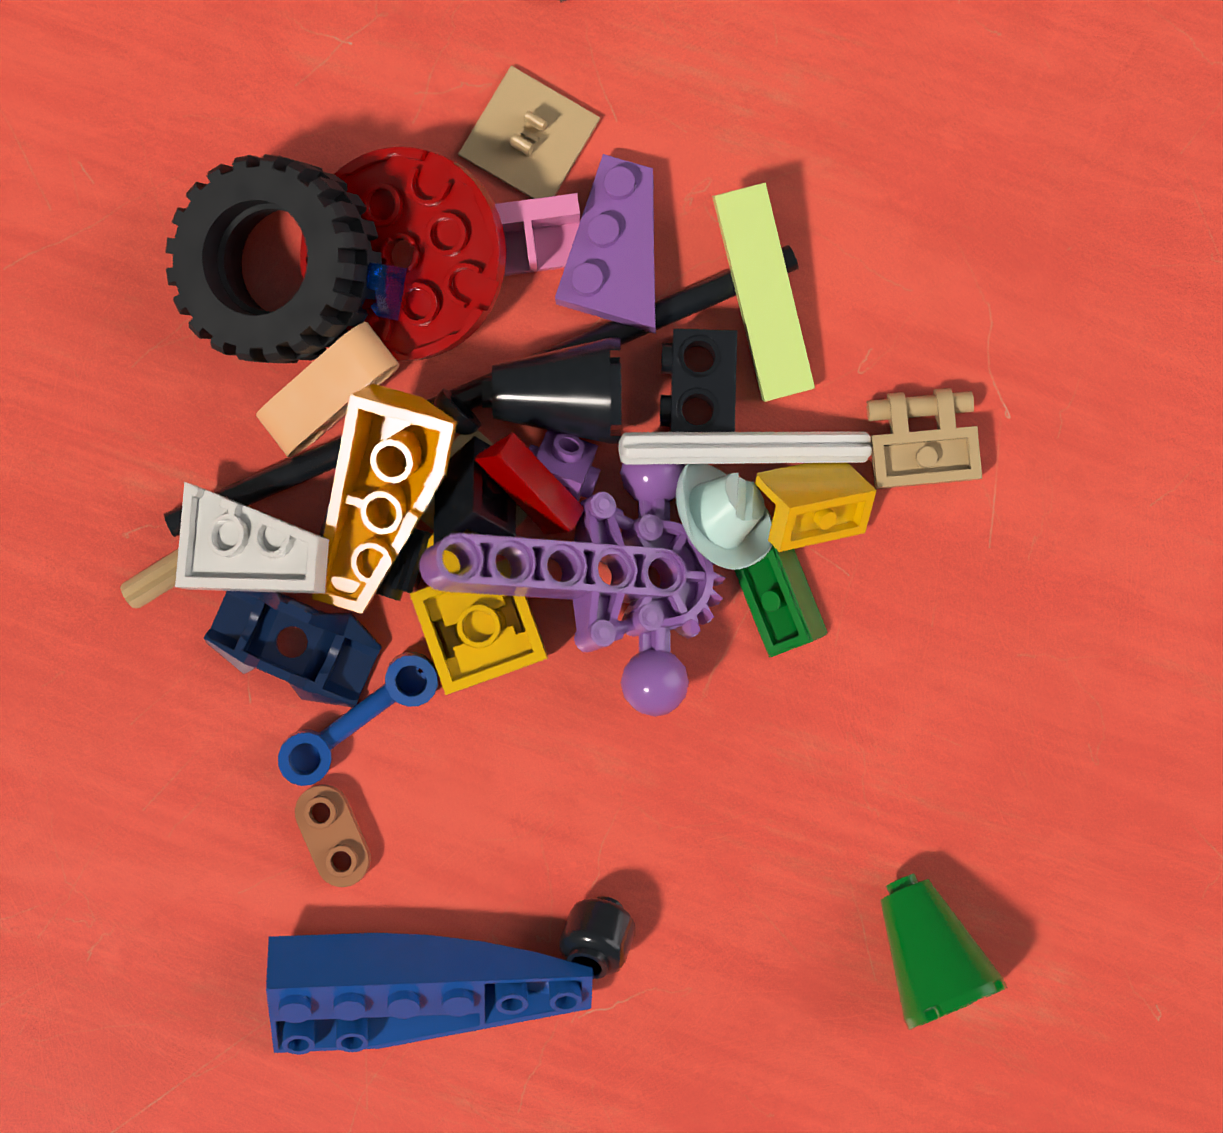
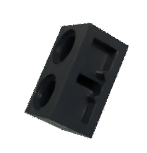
[660,329,737,432]

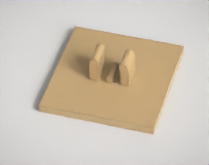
[458,66,600,199]

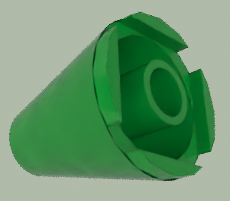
[880,874,1007,1030]

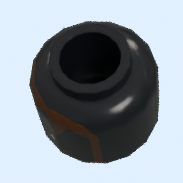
[559,896,635,979]

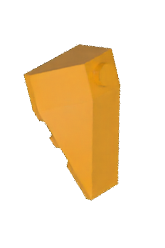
[312,383,457,614]

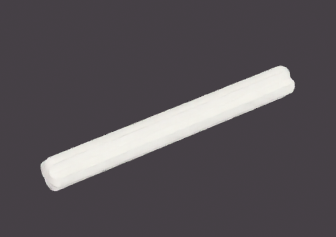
[618,431,873,464]

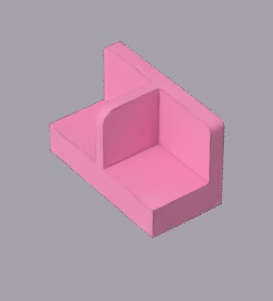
[495,193,580,276]

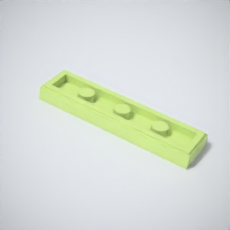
[712,182,815,402]

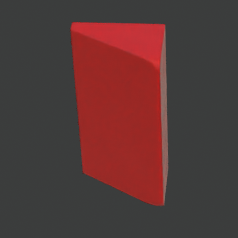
[475,432,584,535]

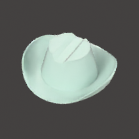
[676,464,772,570]

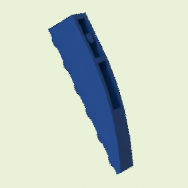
[266,933,593,1055]

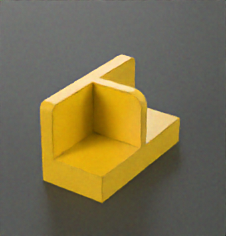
[755,463,877,552]

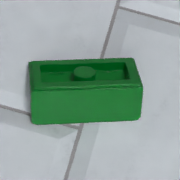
[734,545,827,658]

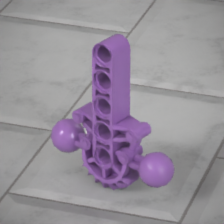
[419,463,726,716]

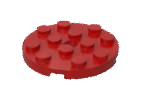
[300,146,506,361]

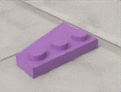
[555,154,656,334]

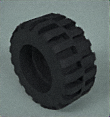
[165,154,382,363]

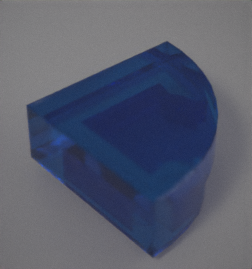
[367,262,407,321]

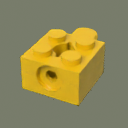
[410,530,549,695]

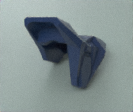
[204,591,382,707]

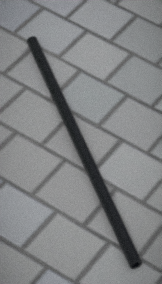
[164,245,799,537]

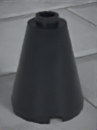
[482,337,621,444]

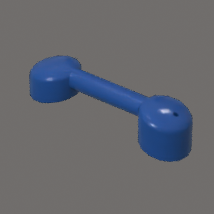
[278,652,438,786]

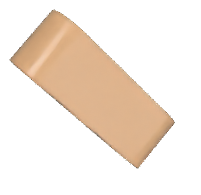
[256,322,400,457]

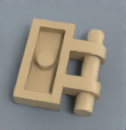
[867,388,982,489]

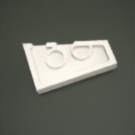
[175,482,329,594]

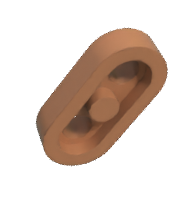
[295,785,371,887]

